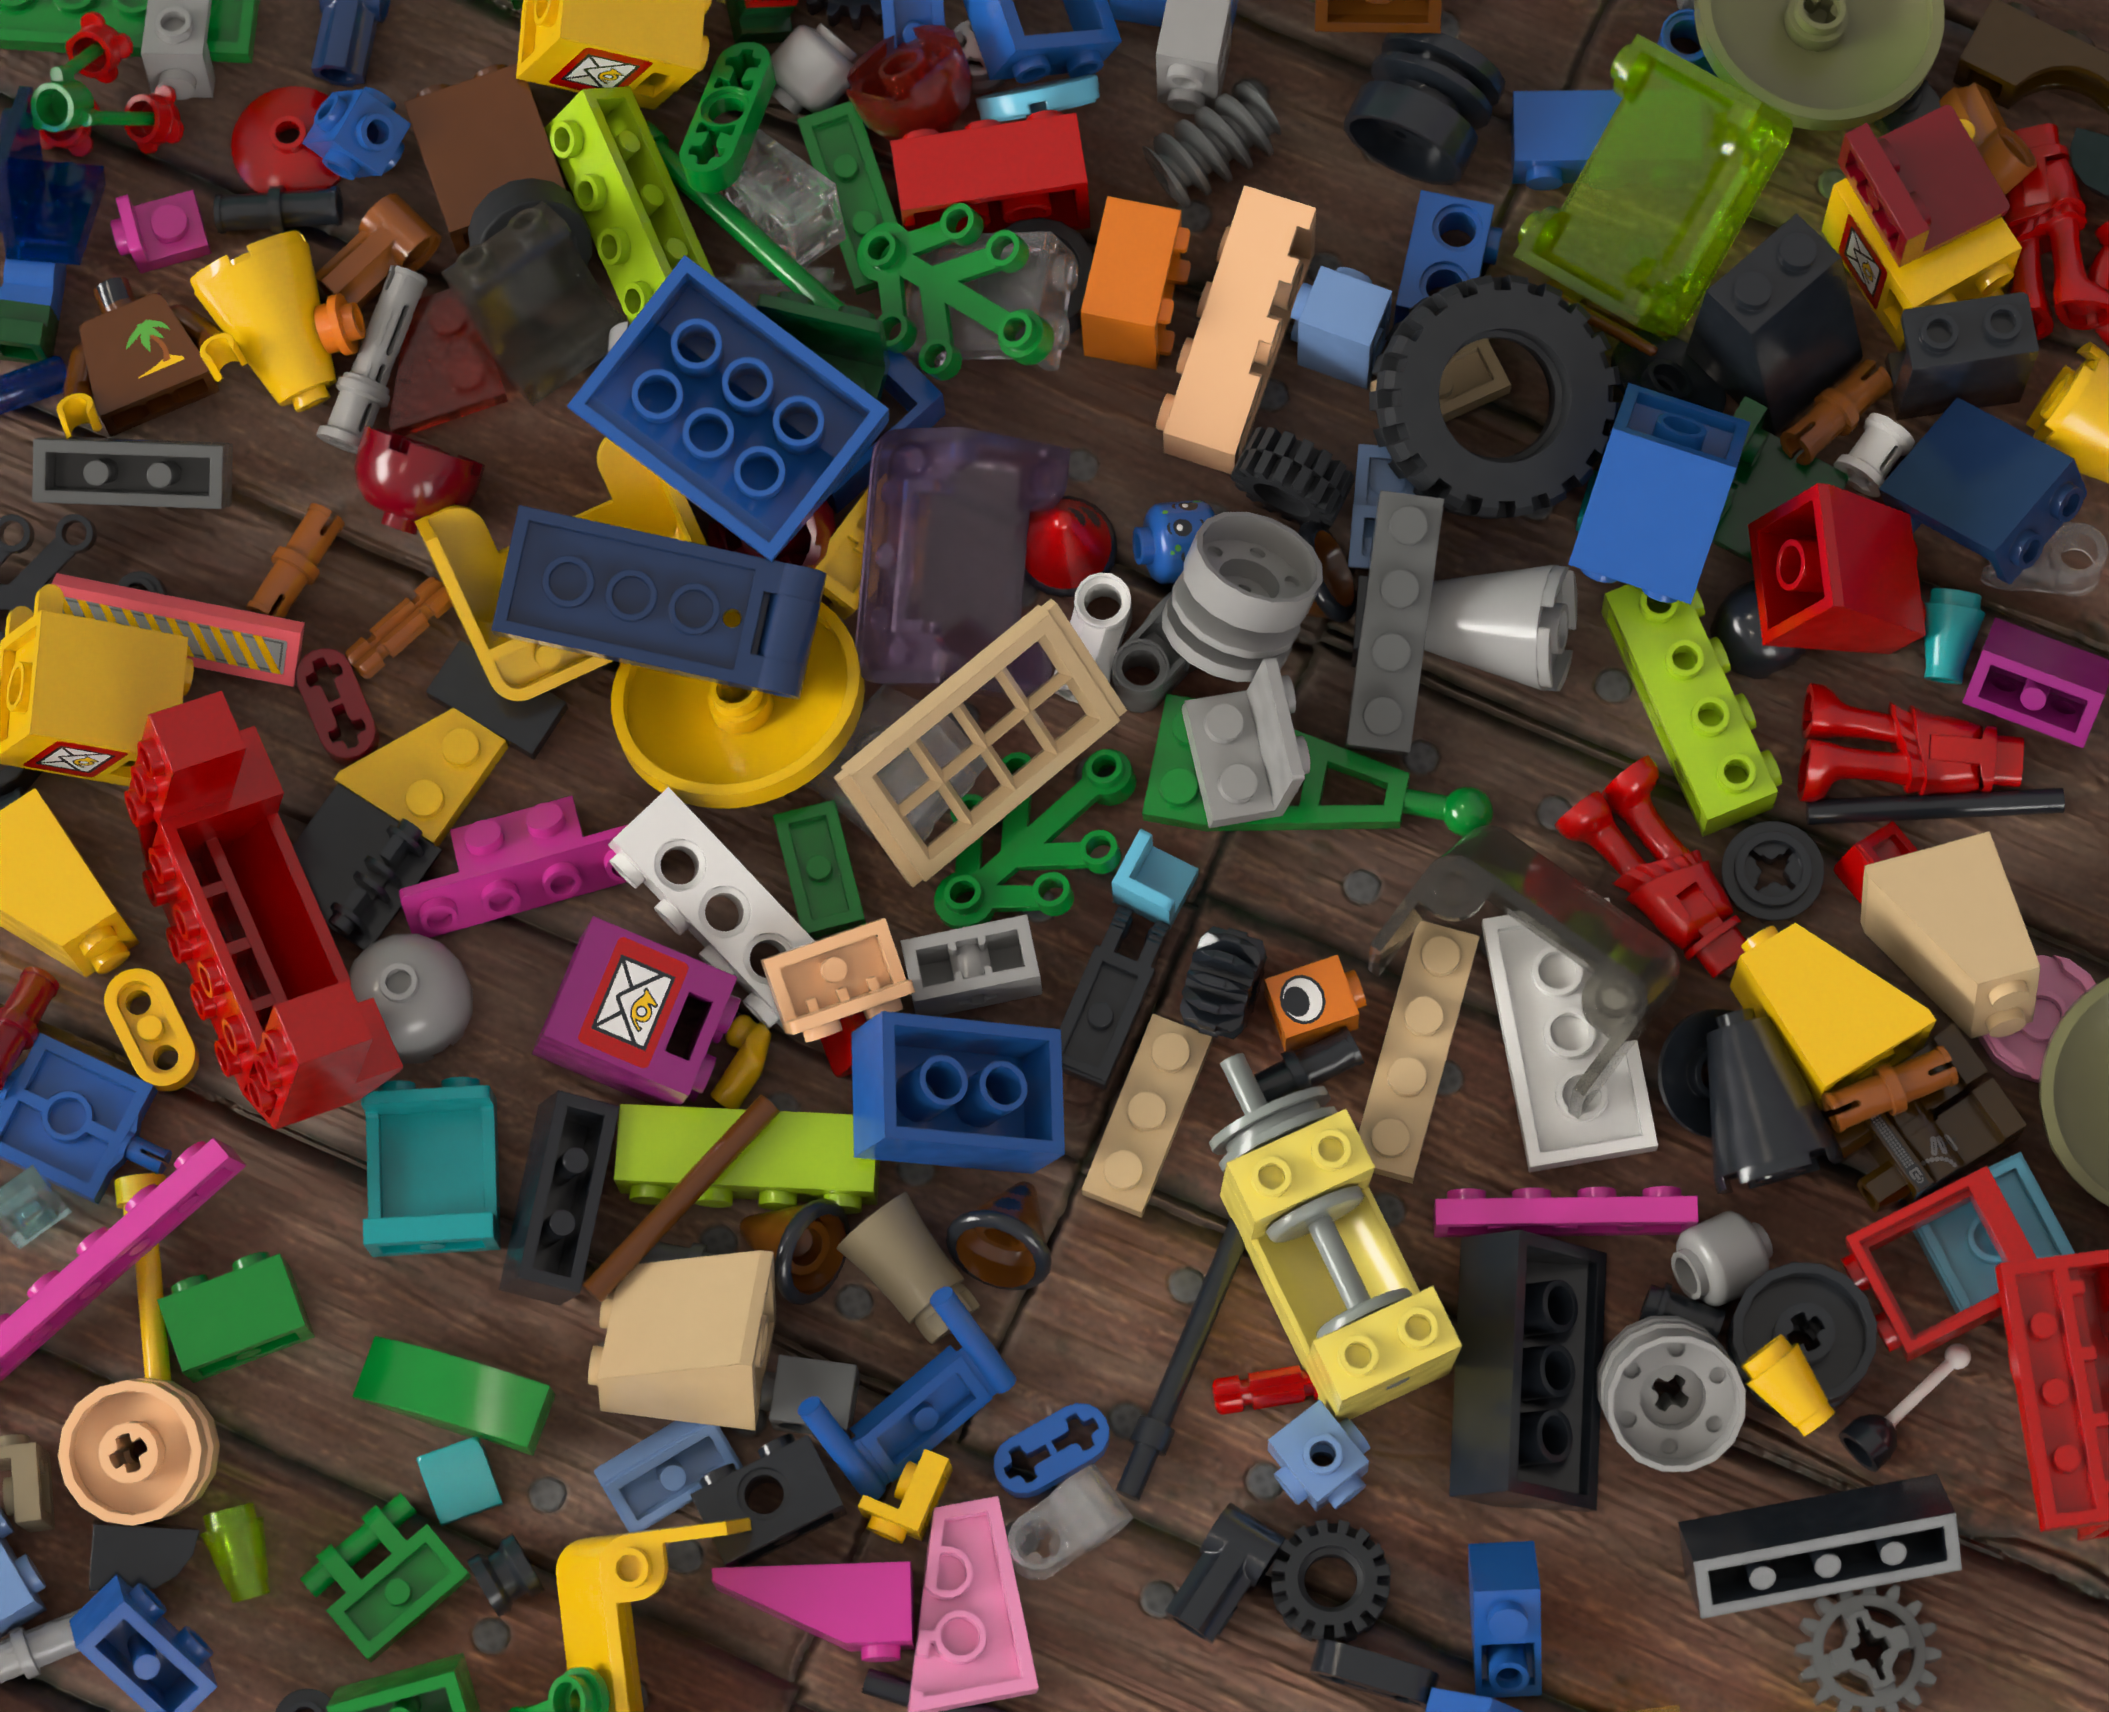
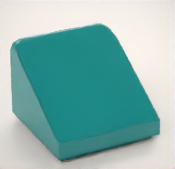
[416,1436,503,1526]

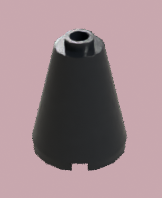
[1706,1008,1844,1194]

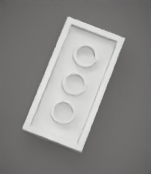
[1481,898,1658,1172]

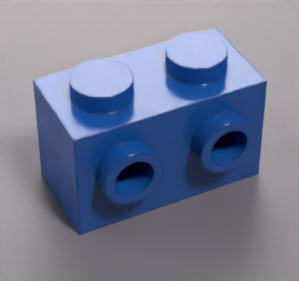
[69,1574,218,1712]

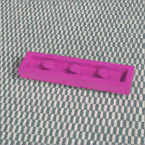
[1433,1186,1698,1237]

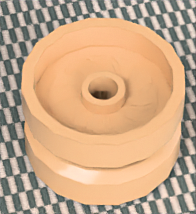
[58,1377,220,1526]

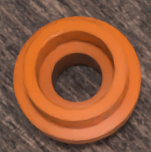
[314,293,366,356]

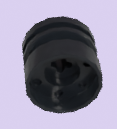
[1344,32,1505,185]

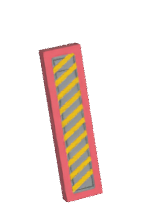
[51,573,305,687]

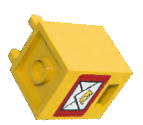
[516,0,712,110]
[1821,119,2022,351]
[0,584,194,787]

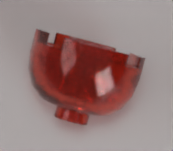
[846,25,973,141]

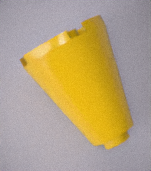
[190,230,337,412]
[2026,342,2109,484]

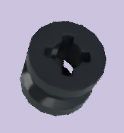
[467,1533,545,1617]

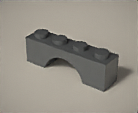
[1344,490,1444,756]

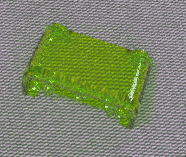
[1513,34,1793,340]

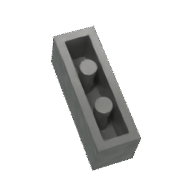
[32,436,233,509]

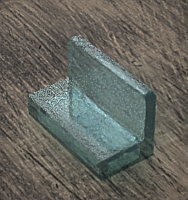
[0,1165,72,1249]

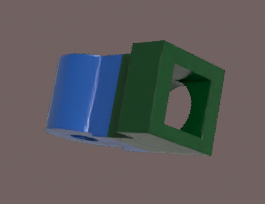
[0,243,66,366]

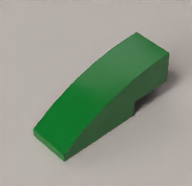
[352,1336,556,1456]

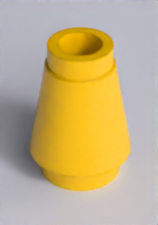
[1740,1334,1835,1436]

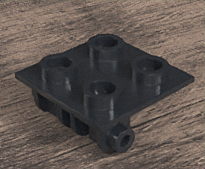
[293,783,442,950]

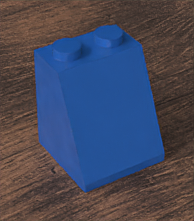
[1568,383,1750,604]

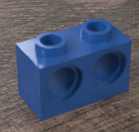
[1394,190,1503,325]

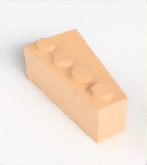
[1156,185,1316,474]

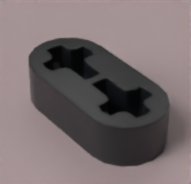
[1309,1639,1440,1708]

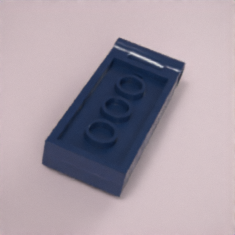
[491,505,827,699]

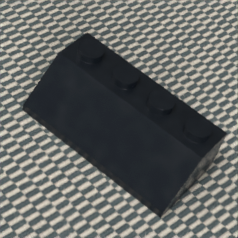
[1449,1230,1607,1512]

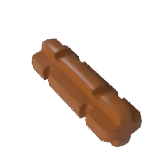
[344,576,453,679]

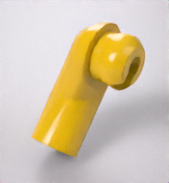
[710,1014,771,1109]

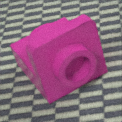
[110,190,212,274]

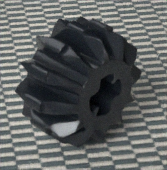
[1179,926,1267,1040]

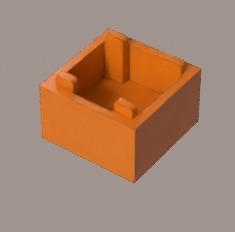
[1081,196,1191,370]

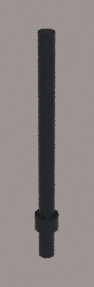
[1115,1217,1245,1501]

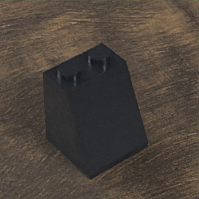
[1685,213,1863,436]

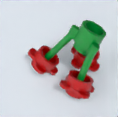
[30,11,184,157]

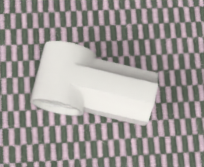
[1054,572,1132,703]

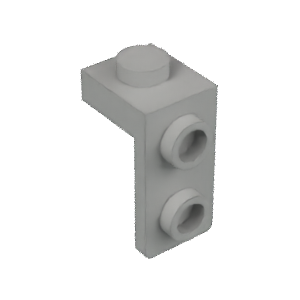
[141,0,216,100]

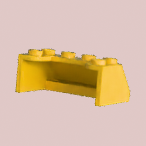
[414,437,707,701]

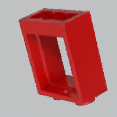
[1840,1166,2037,1362]

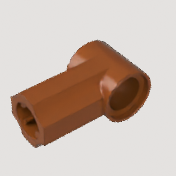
[1939,83,2037,195]
[315,193,441,310]

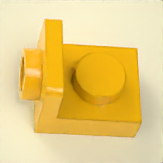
[858,1449,953,1544]

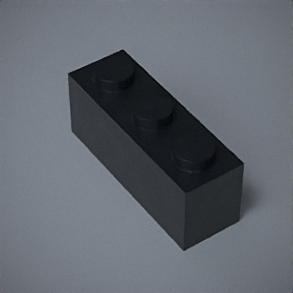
[499,1090,620,1306]

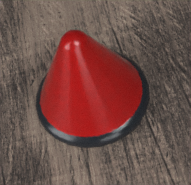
[1012,496,1117,597]

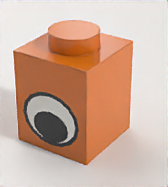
[1264,954,1367,1051]

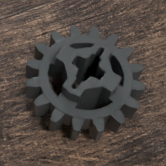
[1794,1584,1942,1712]

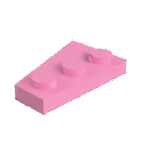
[908,1496,1039,1712]

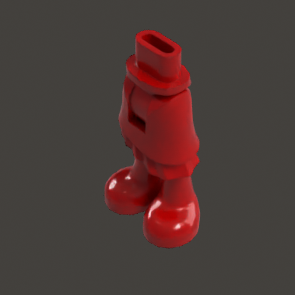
[2003,123,2109,340]
[1797,683,2024,802]
[1554,755,1746,979]

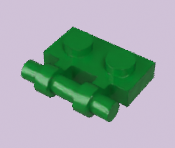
[299,1492,472,1663]

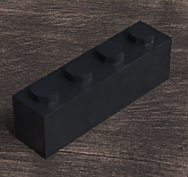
[1678,1474,1962,1619]

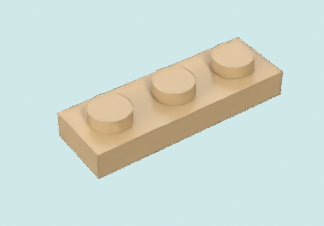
[1081,1014,1213,1218]

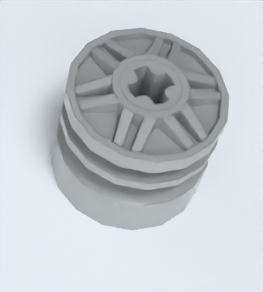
[1162,512,1323,682]
[1597,1316,1745,1472]

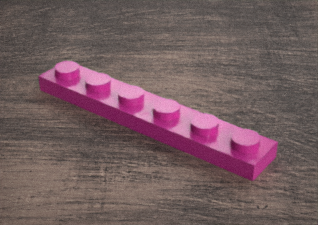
[0,1138,247,1382]

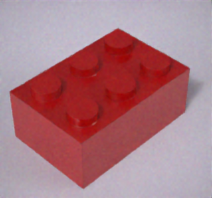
[890,110,1091,252]

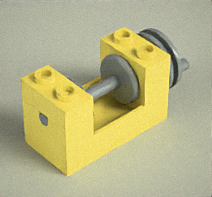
[1209,1053,1462,1423]

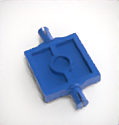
[0,1033,172,1205]

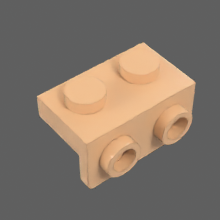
[760,918,915,1042]

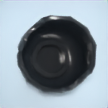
[1710,579,1807,679]

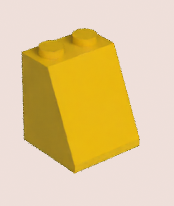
[0,788,140,978]
[1730,923,1936,1110]

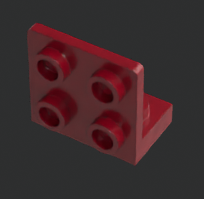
[1837,105,2010,268]

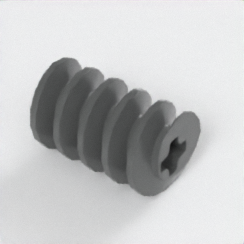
[1142,80,1281,209]

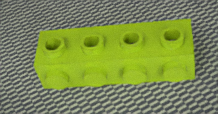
[544,86,714,324]
[1601,584,1782,837]

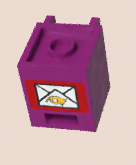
[532,916,741,1106]

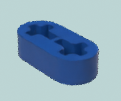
[994,1403,1110,1498]

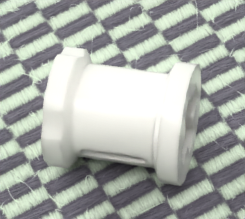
[1834,413,1915,497]

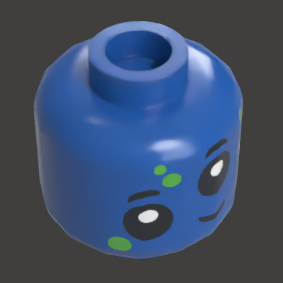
[1132,500,1218,585]

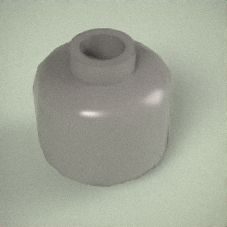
[770,23,858,116]
[1671,1211,1773,1307]

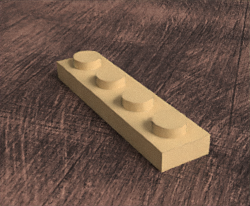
[1359,920,1480,1184]

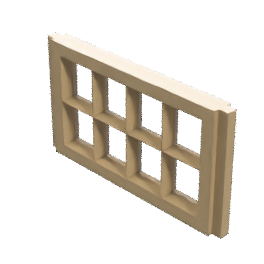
[833,599,1127,887]

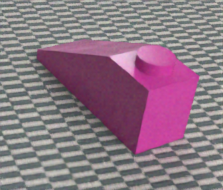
[712,1561,915,1662]

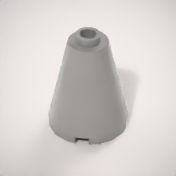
[1424,564,1577,691]

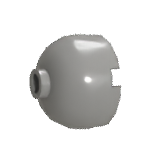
[348,934,473,1064]

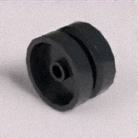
[1726,1262,1877,1419]

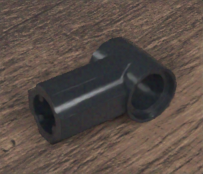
[1165,1502,1287,1645]

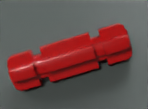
[1212,1365,1318,1415]

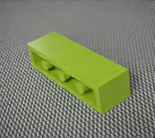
[614,1104,880,1214]

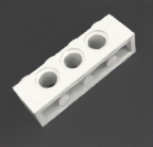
[608,787,814,1030]

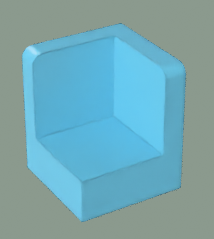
[1111,829,1199,929]

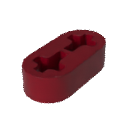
[296,648,380,766]

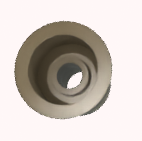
[836,1192,980,1345]

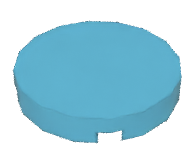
[976,75,1100,122]

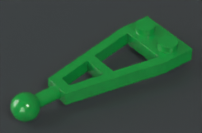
[1142,694,1493,837]

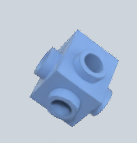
[1268,1400,1371,1512]

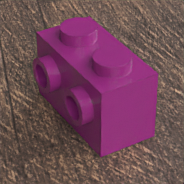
[1962,617,2109,748]

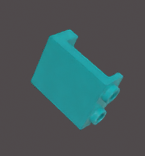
[361,1077,501,1257]

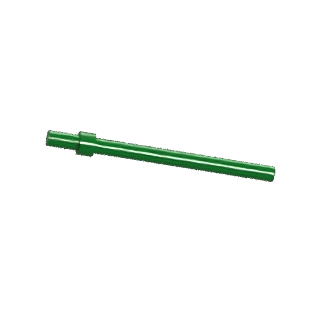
[646,121,845,311]

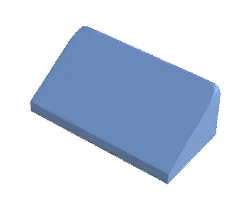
[594,1421,743,1532]

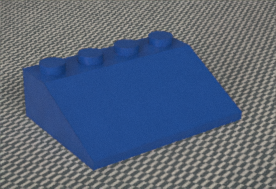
[567,255,889,562]

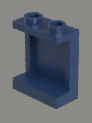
[1878,397,2087,585]

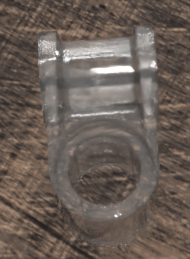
[1981,522,2108,596]
[1008,1464,1134,1580]

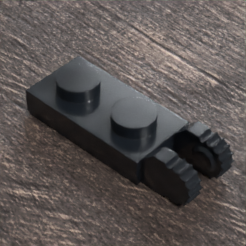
[1059,905,1171,1090]

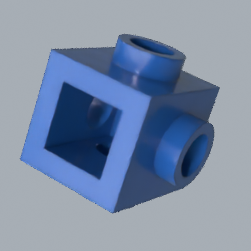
[302,87,411,180]

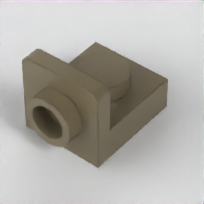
[0,1434,55,1533]

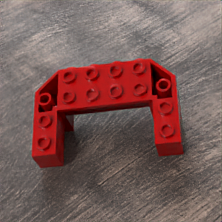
[124,691,403,1130]

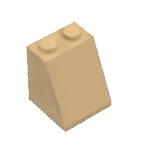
[1860,831,2040,1039]
[588,1250,776,1431]

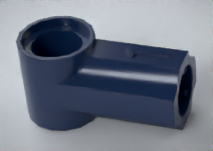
[311,0,391,87]

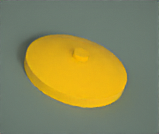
[611,602,865,809]

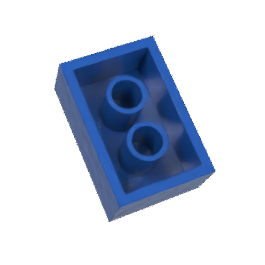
[851,1011,1065,1174]

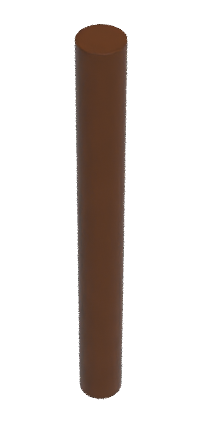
[583,1094,780,1303]

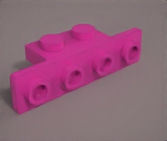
[399,796,629,938]

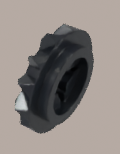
[1721,821,1824,923]

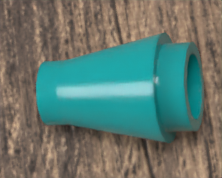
[1924,588,1986,684]

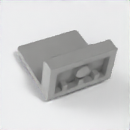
[1181,657,1310,828]

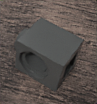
[760,1355,860,1439]

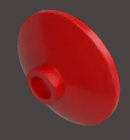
[231,86,343,193]

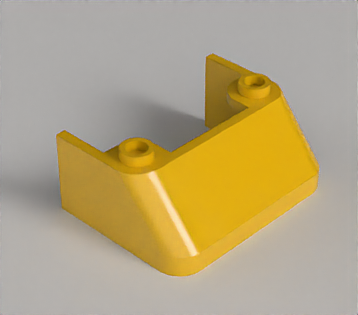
[556,1517,752,1712]

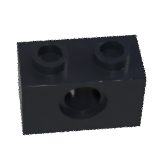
[690,1434,847,1567]

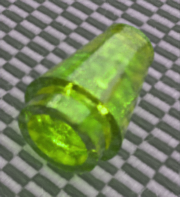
[200,1502,271,1604]

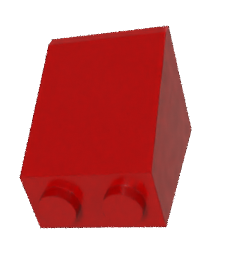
[1748,483,1926,654]

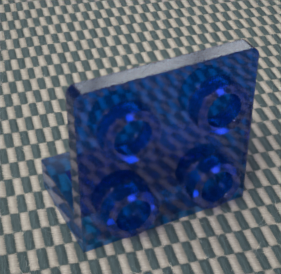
[0,86,106,265]

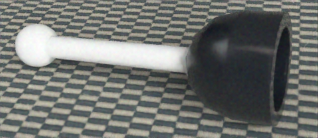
[1839,1343,1971,1472]

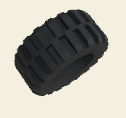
[1369,275,1621,519]

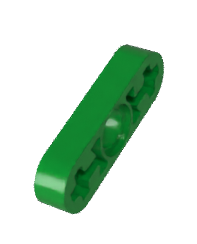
[679,42,776,193]

